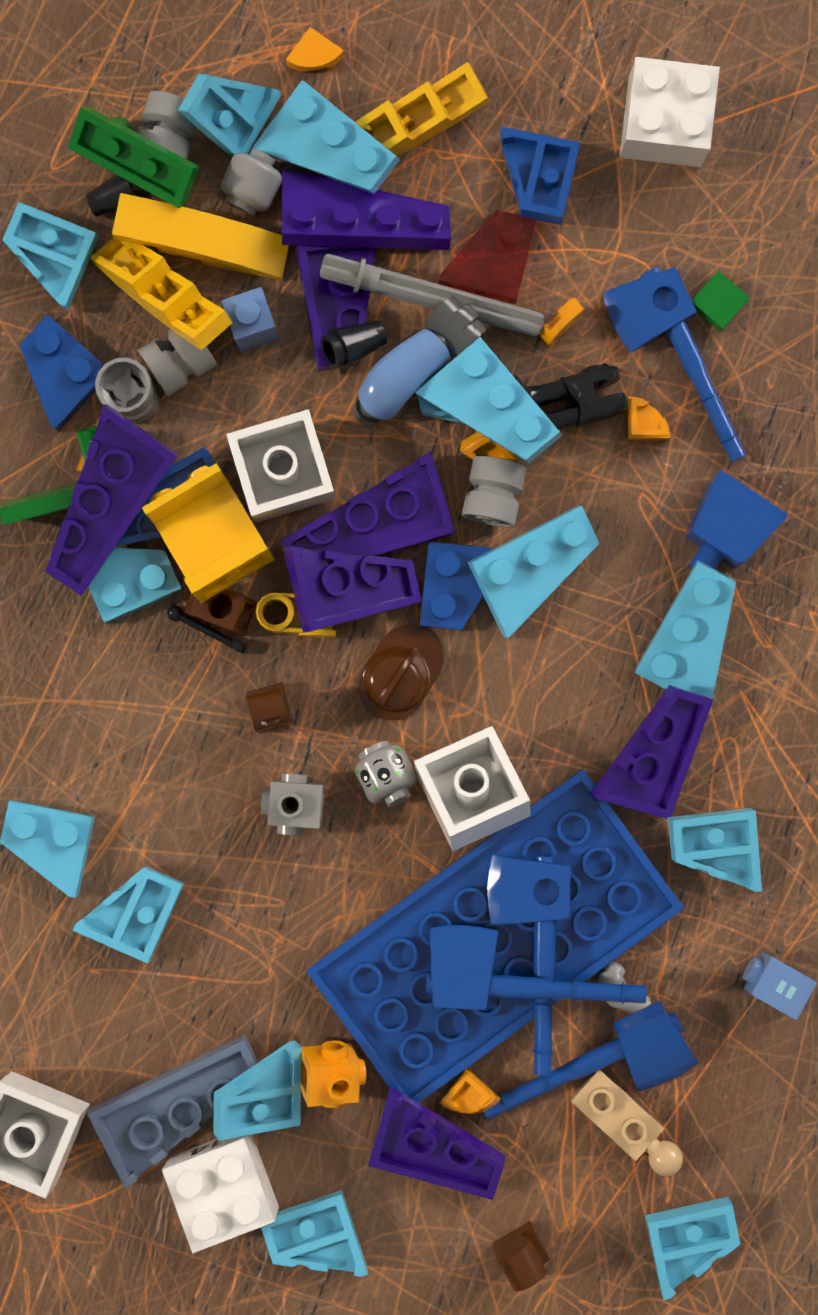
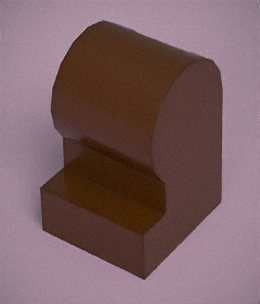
[183,589,257,637]
[246,682,294,733]
[493,1221,550,1291]

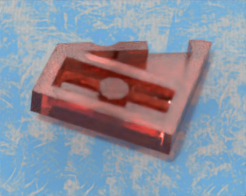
[439,210,536,304]

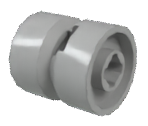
[137,91,196,159]
[138,329,218,397]
[95,357,160,424]
[461,456,527,528]

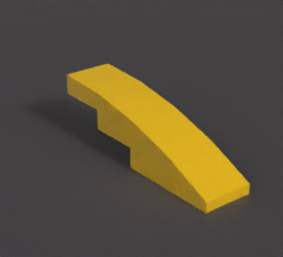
[355,62,491,156]
[112,193,290,281]
[90,237,232,351]

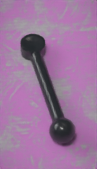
[167,605,247,654]

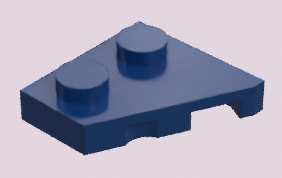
[500,127,580,225]
[19,314,104,432]
[420,542,494,631]

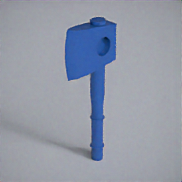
[603,267,746,463]
[487,855,571,1076]
[426,925,646,1010]
[484,1001,699,1119]

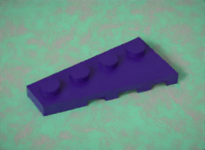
[282,168,451,250]
[45,404,179,596]
[281,451,455,557]

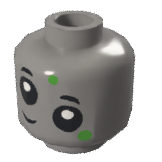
[355,741,417,807]

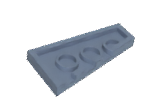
[88,1034,258,1189]

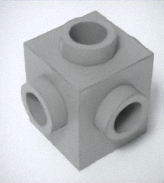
[261,773,325,835]

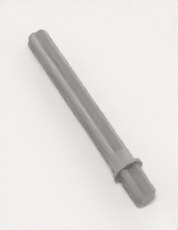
[320,254,544,337]

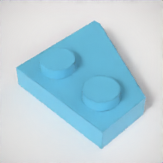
[178,74,282,158]
[89,548,184,624]
[0,800,95,898]
[213,1041,302,1141]
[645,1197,740,1300]

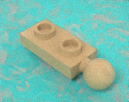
[570,1070,683,1177]

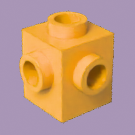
[301,1040,366,1108]

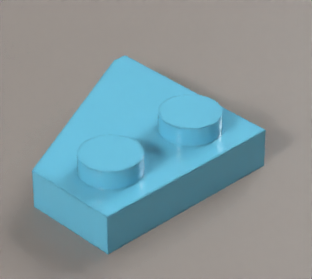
[2,202,99,311]
[668,808,762,892]
[72,866,185,964]
[261,1190,368,1277]

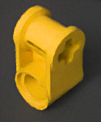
[256,593,337,638]

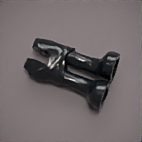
[513,363,629,430]

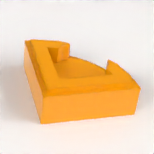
[286,27,344,72]
[539,297,584,346]
[626,396,671,441]
[460,432,519,461]
[439,1069,501,1115]

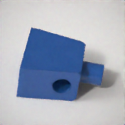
[685,469,788,569]

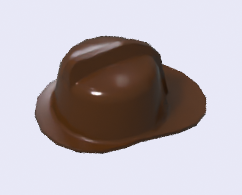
[359,625,443,720]

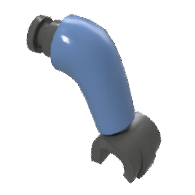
[353,295,486,426]

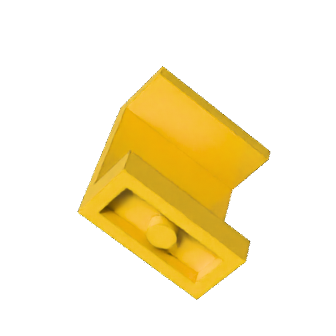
[142,463,275,603]

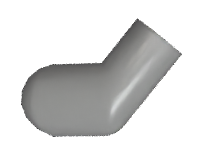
[598,962,651,1014]

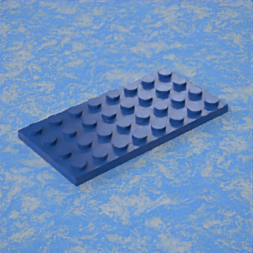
[306,769,684,1103]

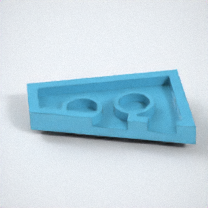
[252,80,400,194]
[415,337,562,463]
[468,506,600,638]
[635,560,736,713]

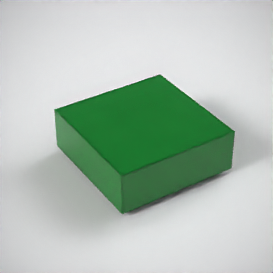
[692,270,750,332]

